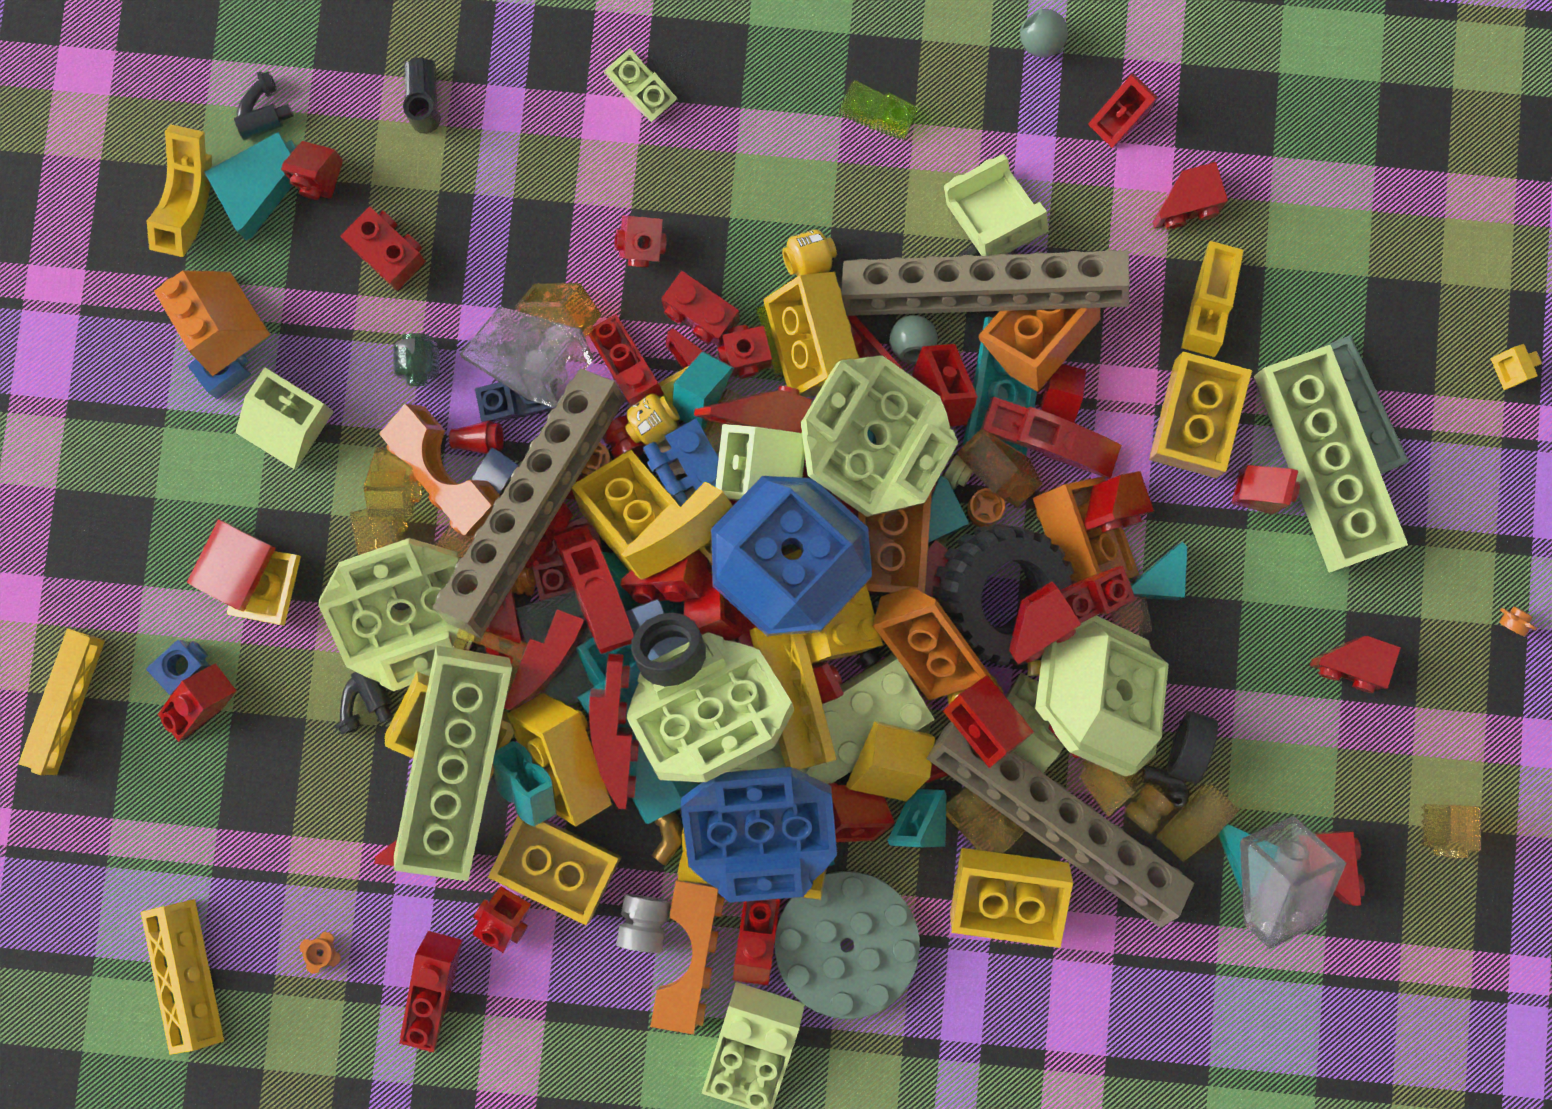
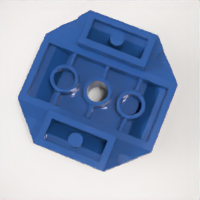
[711,476,872,636]
[681,767,837,903]

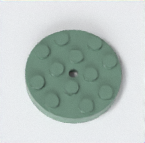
[775,871,920,1019]

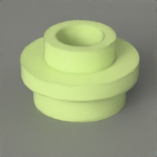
[944,455,974,489]

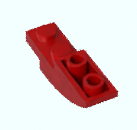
[980,397,1122,479]
[554,526,634,654]
[589,653,639,809]

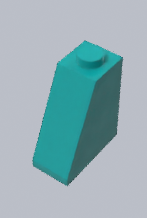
[205,132,296,240]

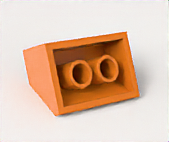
[154,270,271,376]
[979,308,1101,392]
[1033,476,1140,582]
[858,491,932,596]
[872,586,992,700]

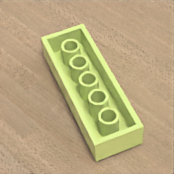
[1254,345,1408,573]
[394,645,512,881]
[727,654,935,784]

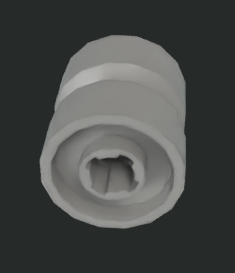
[616,894,671,953]

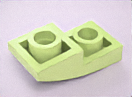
[604,48,677,122]

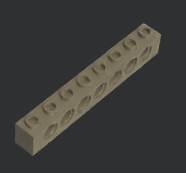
[841,250,1129,316]
[432,368,625,638]
[927,722,1194,928]

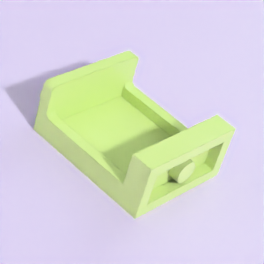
[944,154,1049,256]

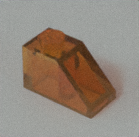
[957,428,1042,508]

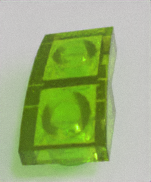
[838,80,918,140]

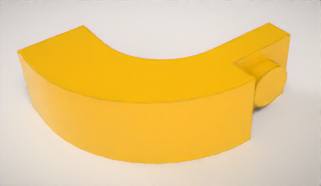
[147,124,212,257]

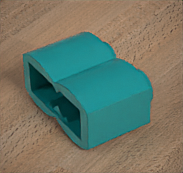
[492,741,556,826]

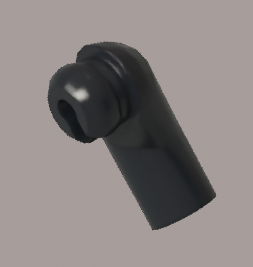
[1142,765,1189,808]

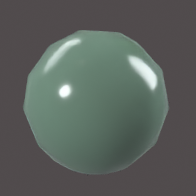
[1020,8,1068,58]
[889,315,938,364]

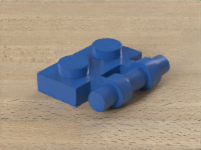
[643,419,719,507]

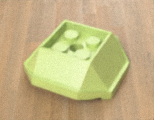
[801,355,958,517]
[318,538,475,691]
[1035,615,1169,776]
[627,632,794,783]

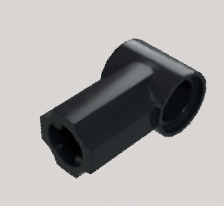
[403,57,441,134]

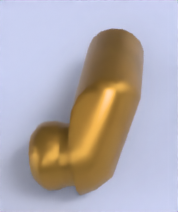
[651,813,683,866]

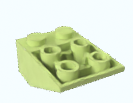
[701,982,805,1109]

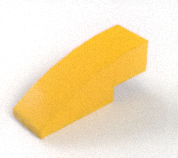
[1181,241,1244,357]
[621,482,733,580]

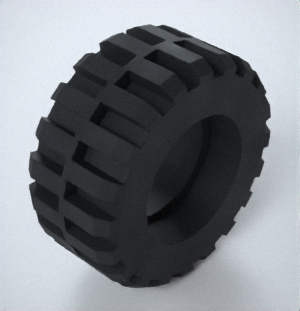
[933,524,1077,666]

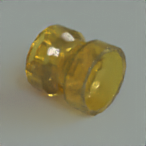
[1123,784,1175,834]

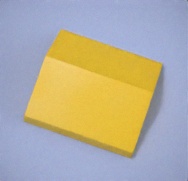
[227,551,301,626]
[846,721,935,801]

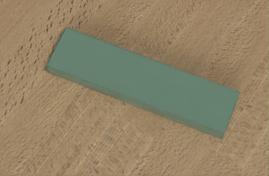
[1318,335,1409,474]

